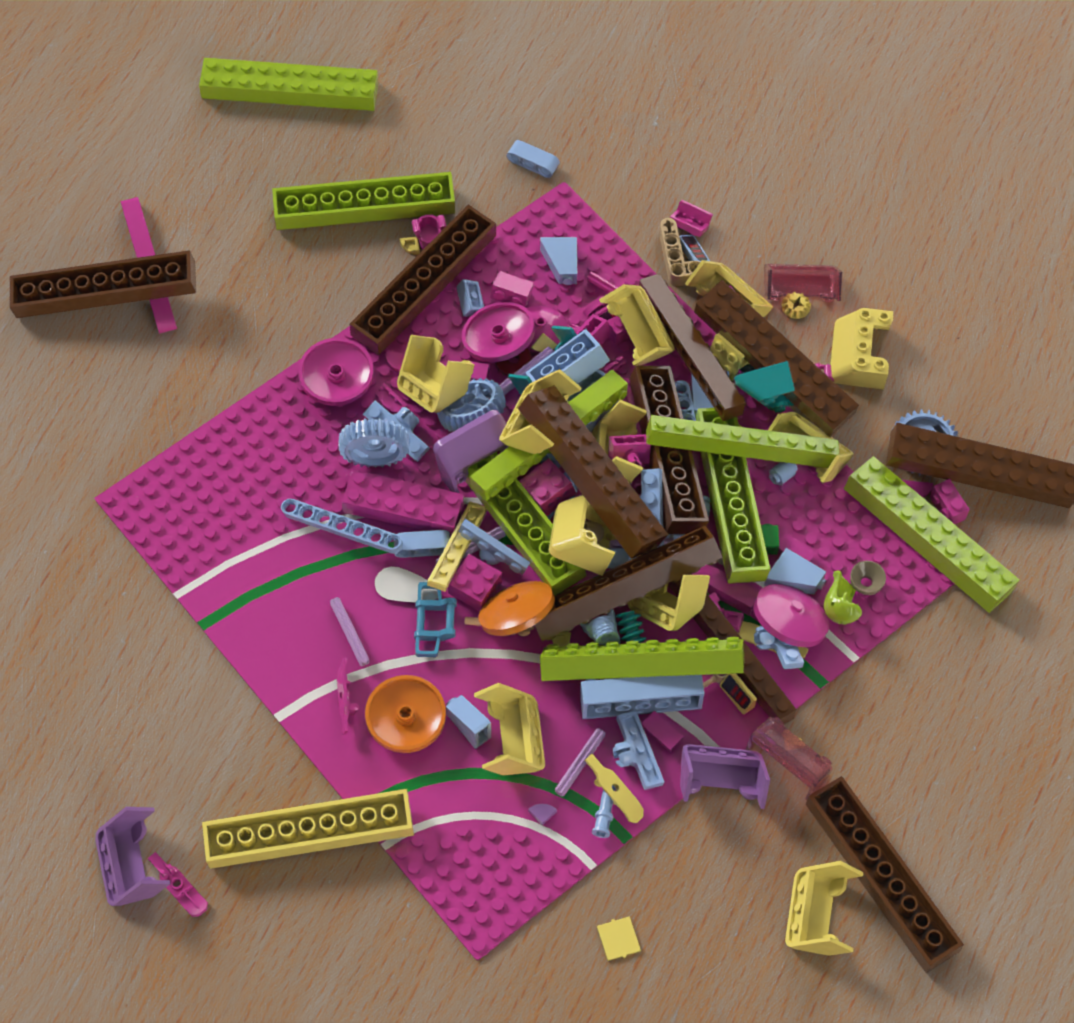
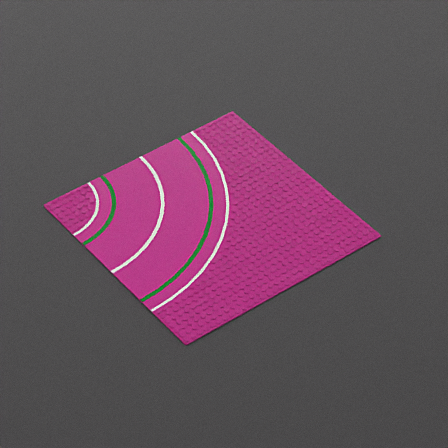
[94,182,954,960]

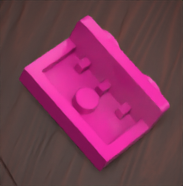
[670,200,713,237]

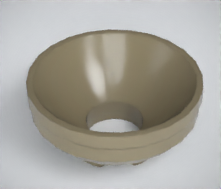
[850,561,886,595]

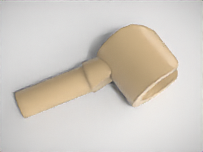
[703,674,727,688]

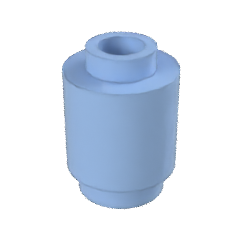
[769,462,798,485]

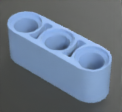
[506,140,560,178]
[675,380,696,421]
[394,530,450,558]

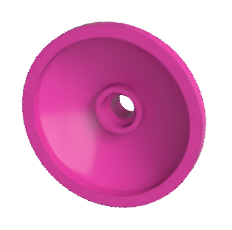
[527,305,567,354]

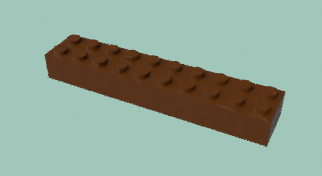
[349,204,496,355]
[10,250,196,318]
[694,280,859,437]
[629,365,709,534]
[518,385,669,559]
[886,423,1074,508]
[535,526,723,641]
[806,776,964,973]

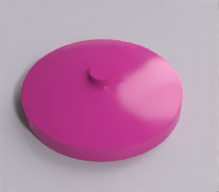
[462,302,535,362]
[298,338,374,406]
[753,584,829,647]

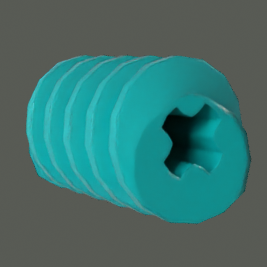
[616,611,646,643]

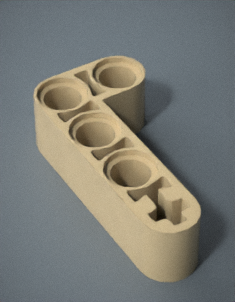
[659,218,700,286]

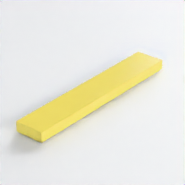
[427,501,487,592]

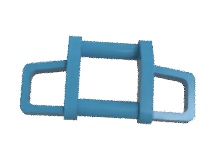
[414,582,457,657]

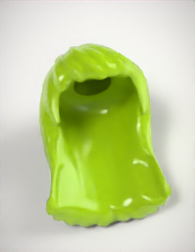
[824,570,862,625]

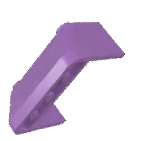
[433,410,509,493]
[680,744,770,809]
[95,807,170,906]

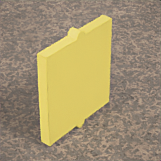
[597,916,641,961]

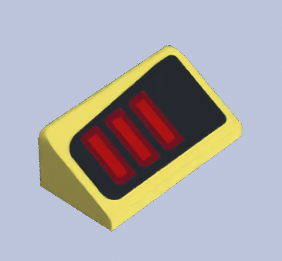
[720,673,757,714]

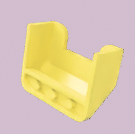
[830,308,893,390]
[397,335,475,413]

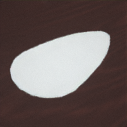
[375,566,438,602]

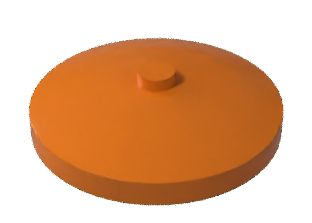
[478,581,555,636]
[365,675,446,753]

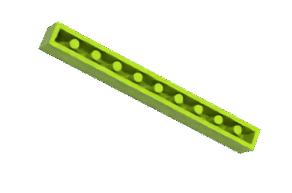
[470,370,628,501]
[646,415,839,468]

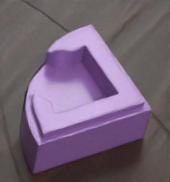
[528,804,557,825]

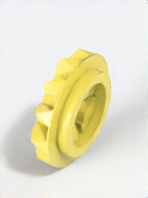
[781,292,811,319]

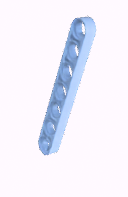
[281,499,403,554]

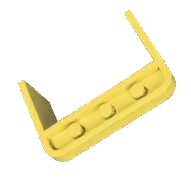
[685,260,773,317]
[599,284,675,365]
[499,369,582,454]
[591,400,646,484]
[768,412,854,483]
[549,495,615,576]
[628,552,710,631]
[474,683,545,775]
[785,861,863,956]

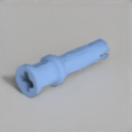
[592,786,616,838]

